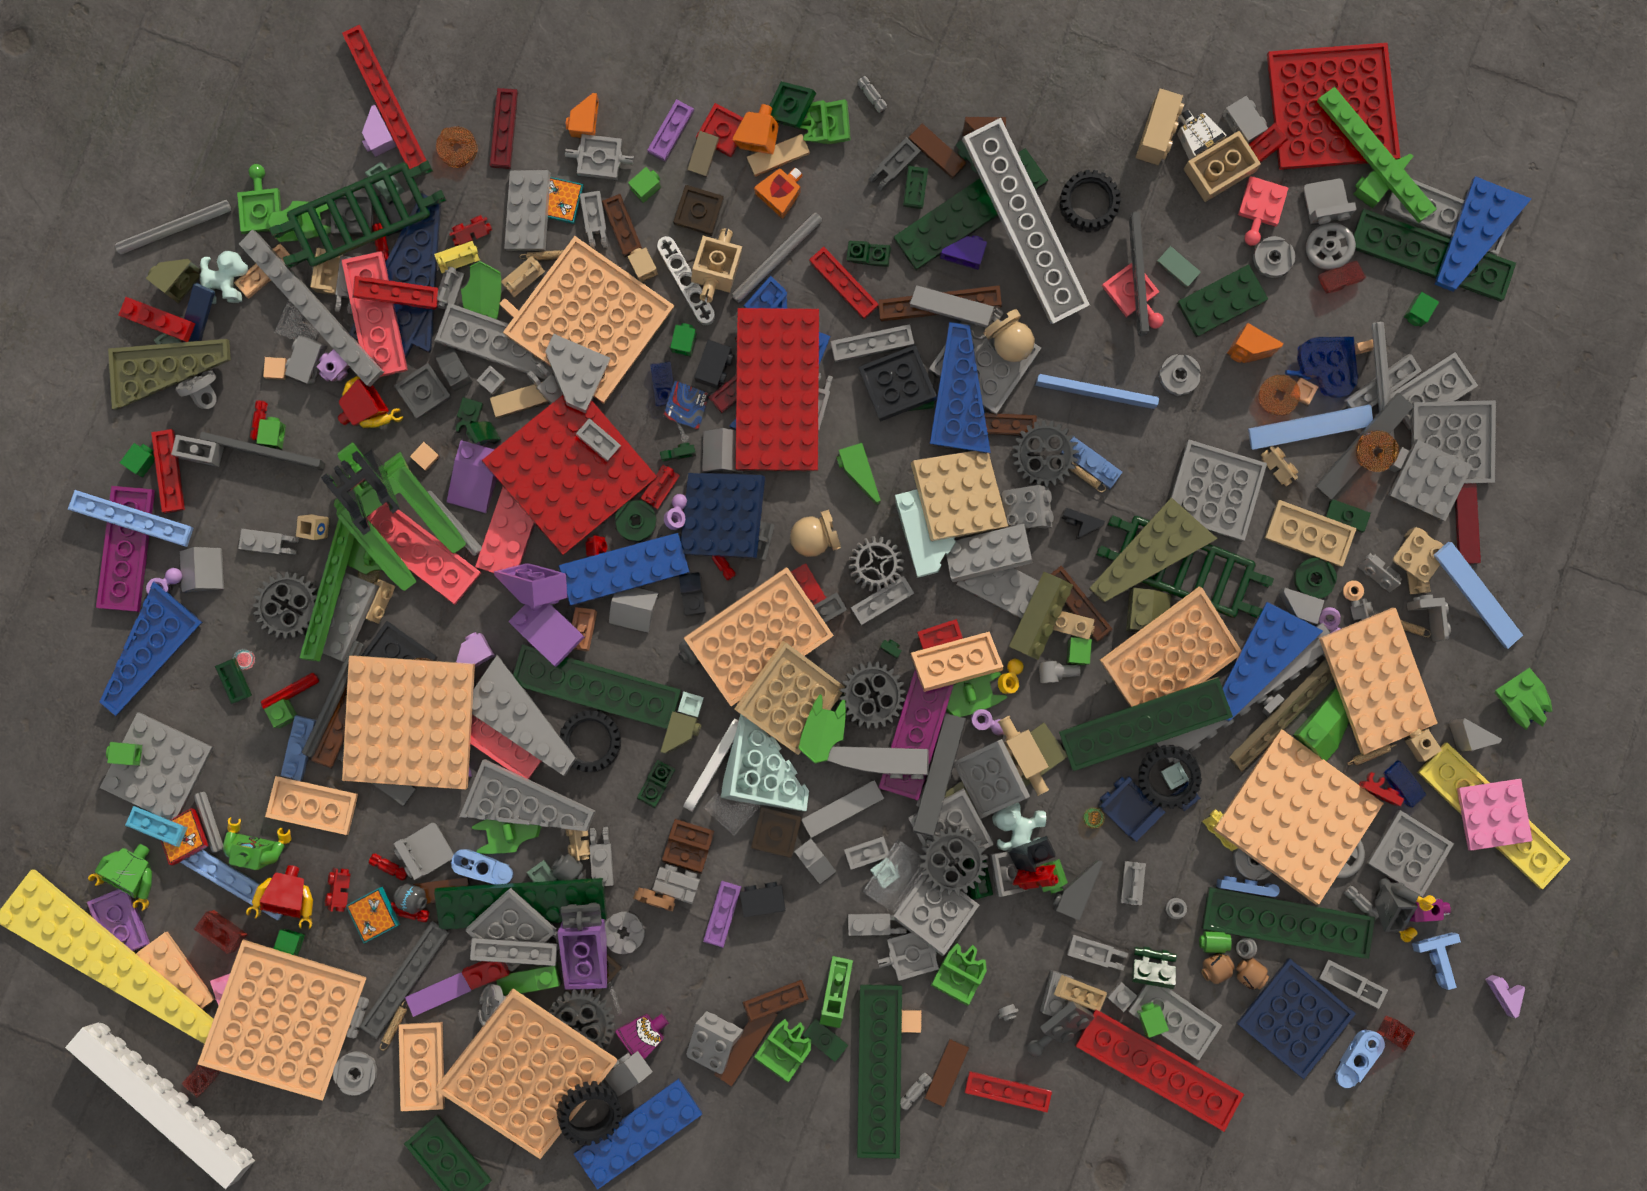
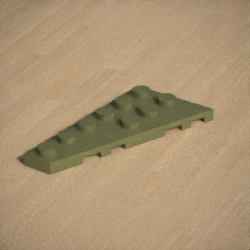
[108,339,231,410]
[1089,498,1218,602]

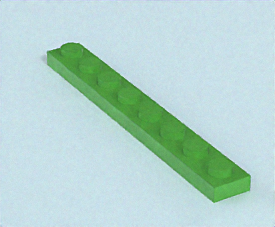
[1317,87,1437,223]
[300,519,355,662]

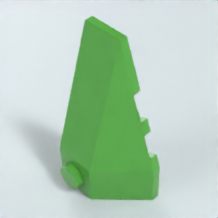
[1293,687,1349,761]

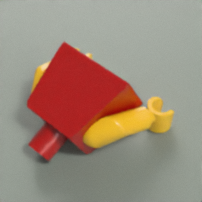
[338,375,403,428]
[246,865,313,929]

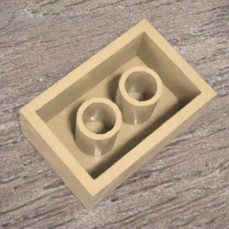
[1136,89,1184,165]
[1184,131,1261,202]

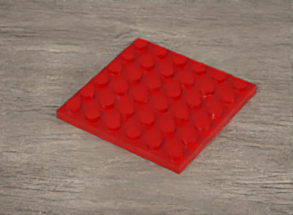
[1267,43,1401,170]
[482,395,657,555]

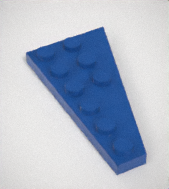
[1434,176,1531,292]
[930,322,991,454]
[100,581,203,716]
[1222,602,1323,722]

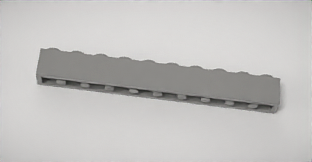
[1154,623,1330,764]

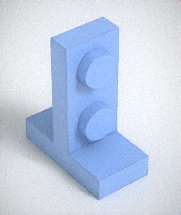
[1412,932,1461,990]

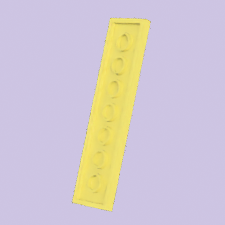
[1417,743,1570,889]

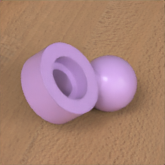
[664,494,687,530]
[146,568,182,593]
[1319,607,1341,633]
[971,709,1004,736]

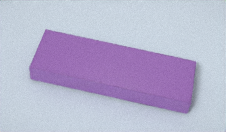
[647,99,694,162]
[703,881,742,948]
[405,972,472,1017]

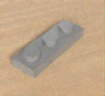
[851,576,914,626]

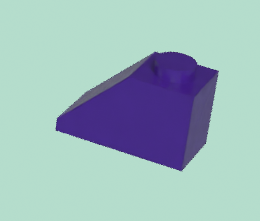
[940,236,987,270]

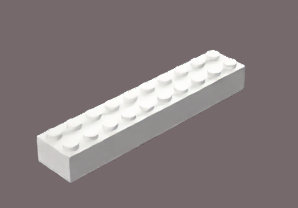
[962,118,1090,324]
[65,1022,255,1189]

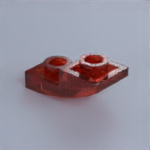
[1318,261,1366,294]
[182,1065,222,1098]

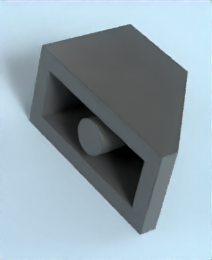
[435,348,473,391]

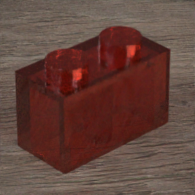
[194,910,248,954]

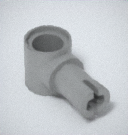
[1039,661,1080,684]

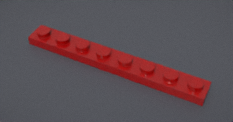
[342,25,427,169]

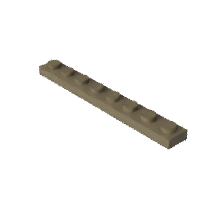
[1229,659,1334,772]

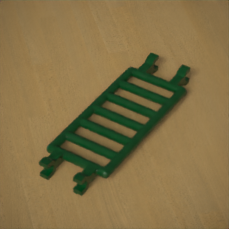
[269,160,446,269]
[1096,515,1274,618]

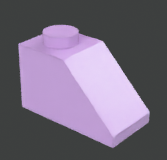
[362,105,397,157]
[456,632,495,667]

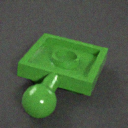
[237,164,282,234]

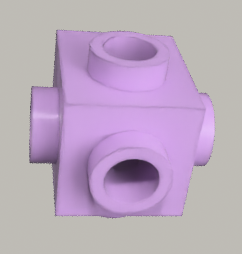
[316,349,350,382]

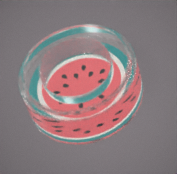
[233,649,255,670]

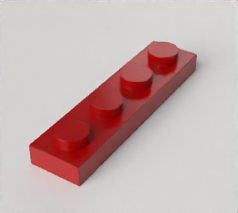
[809,247,879,320]
[352,276,438,310]
[118,297,195,342]
[151,429,185,513]
[964,1071,1052,1113]

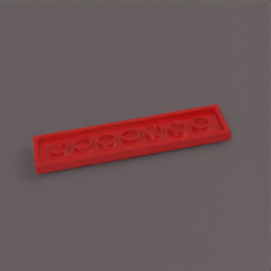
[1075,1009,1244,1132]

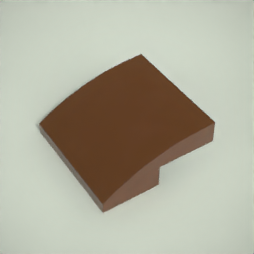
[662,819,715,874]

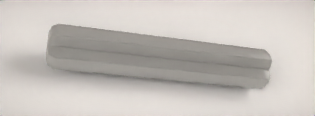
[194,792,223,852]

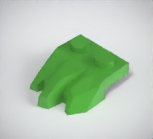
[797,99,851,144]
[1495,668,1552,730]
[930,943,987,1006]
[753,1019,811,1083]

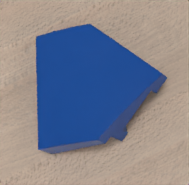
[743,276,787,309]

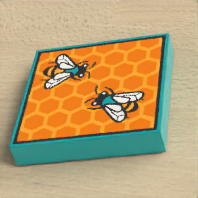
[548,177,584,224]
[346,887,401,943]

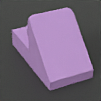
[1485,975,1525,1018]

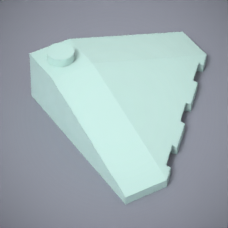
[895,490,956,578]
[721,714,809,812]

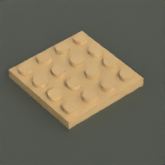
[911,451,1008,541]
[734,641,845,755]

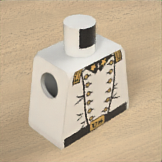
[1177,110,1226,160]

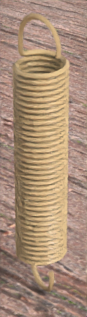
[519,250,563,260]
[1069,462,1106,492]
[1400,620,1431,637]
[1348,744,1397,765]
[380,1000,408,1050]

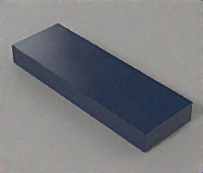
[179,283,215,342]

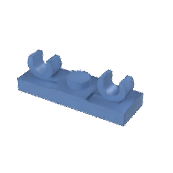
[1060,437,1122,489]
[281,715,317,781]

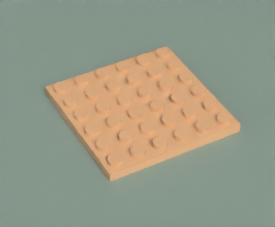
[503,236,674,404]
[342,655,475,789]
[1213,729,1384,905]
[198,940,366,1101]
[436,989,617,1159]

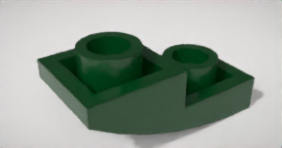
[846,241,891,267]
[466,421,501,446]
[637,760,675,808]

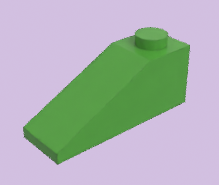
[1353,154,1413,209]
[836,443,881,505]
[819,956,853,1028]
[496,963,562,996]

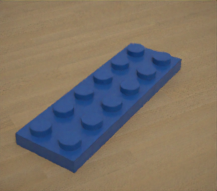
[558,533,689,606]
[574,1078,703,1190]

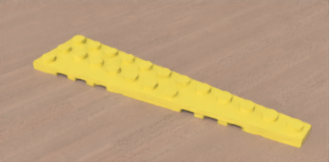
[0,869,214,1044]

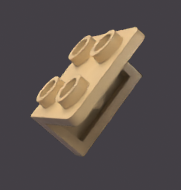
[1393,527,1444,583]

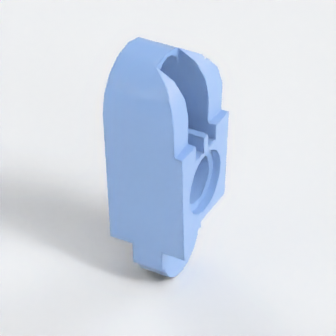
[451,849,513,884]
[1335,1030,1385,1088]

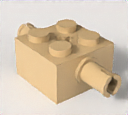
[691,228,742,303]
[998,716,1049,796]

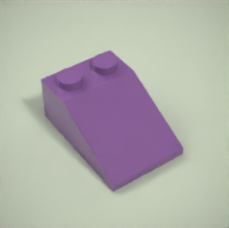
[447,440,497,513]
[494,563,567,608]
[508,603,585,667]
[558,919,607,990]

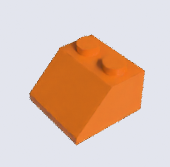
[1227,323,1284,363]

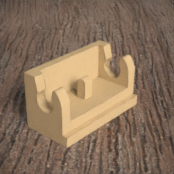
[310,248,343,295]

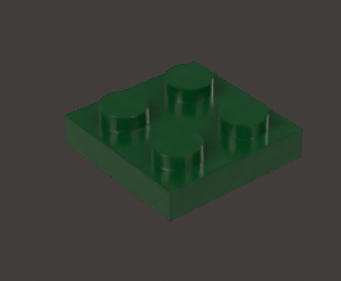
[769,81,816,129]

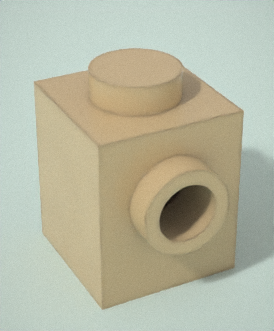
[1405,728,1442,762]

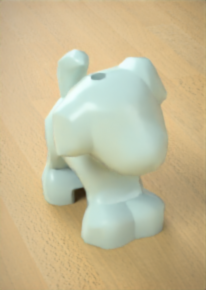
[200,251,248,304]
[992,803,1046,851]

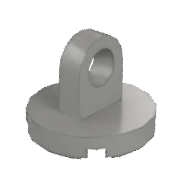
[175,370,216,409]
[478,984,506,1026]

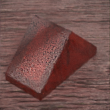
[1377,1016,1415,1051]

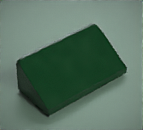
[962,858,993,900]

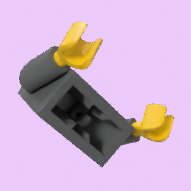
[1375,878,1436,942]

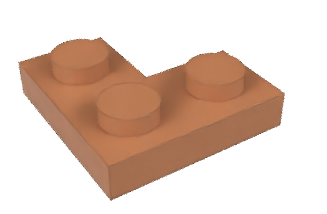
[572,607,597,651]

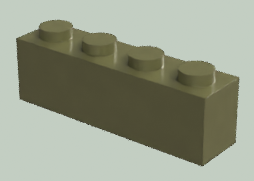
[1009,572,1073,660]

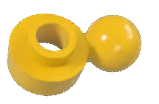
[998,659,1024,694]

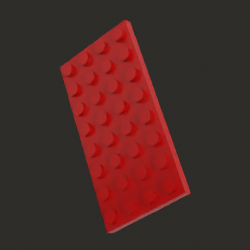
[736,308,819,471]

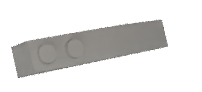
[827,747,929,779]

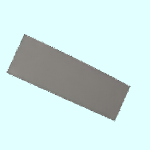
[1319,960,1388,1009]

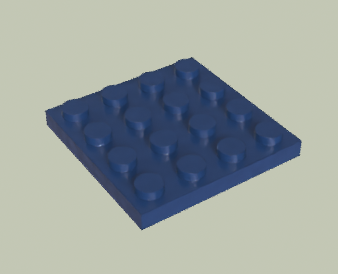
[681,473,765,558]
[1236,958,1356,1079]

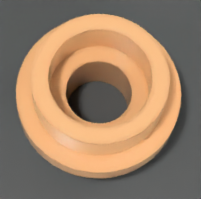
[1343,581,1364,601]

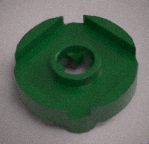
[615,500,657,542]
[1294,558,1337,599]

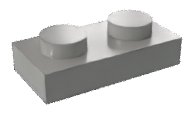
[576,418,621,462]
[844,836,890,870]

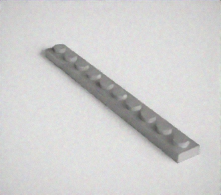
[239,230,384,387]

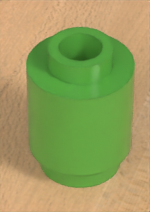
[1199,931,1231,953]

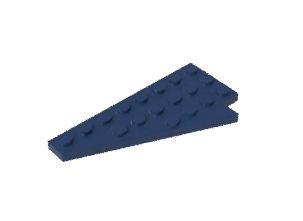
[349,193,441,359]

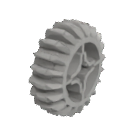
[848,536,904,592]

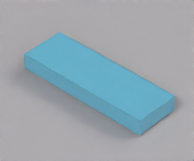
[125,806,188,847]

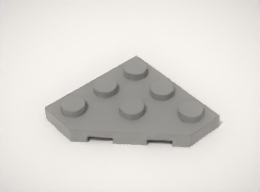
[545,334,610,413]

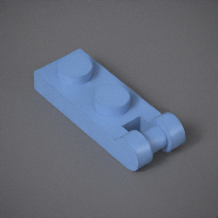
[1216,876,1280,897]

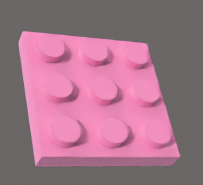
[1457,779,1533,850]

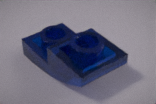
[650,361,674,406]
[1383,760,1426,808]

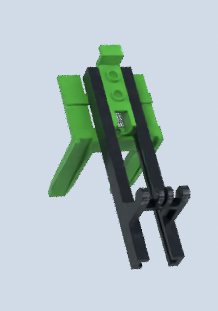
[321,443,466,591]

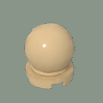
[984,309,1035,362]
[790,510,841,557]

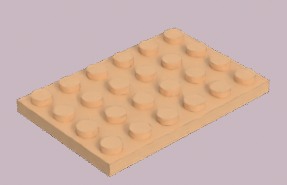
[684,567,834,706]
[1100,587,1241,707]
[1319,608,1437,754]

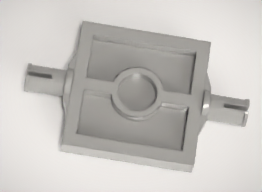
[565,134,634,180]
[877,932,939,981]

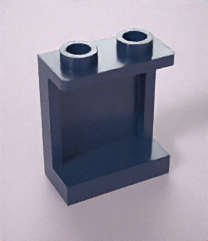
[1098,777,1165,842]

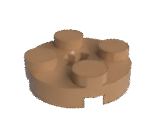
[633,888,675,912]

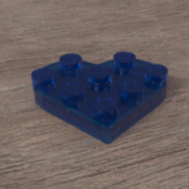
[1297,337,1358,398]

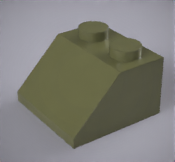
[146,259,201,304]
[1126,588,1171,632]
[661,711,701,754]

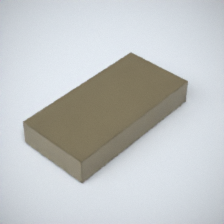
[687,131,720,177]

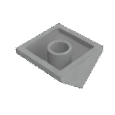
[702,428,743,473]
[180,547,224,592]
[609,588,659,633]
[1449,718,1502,752]
[989,851,1028,897]

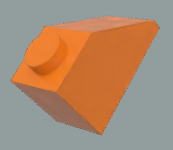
[566,93,599,138]

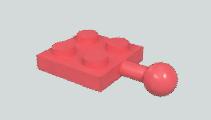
[1238,176,1288,246]
[1102,263,1164,329]

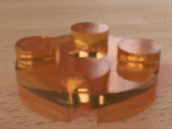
[436,126,478,168]
[1259,375,1301,416]
[1356,430,1399,472]

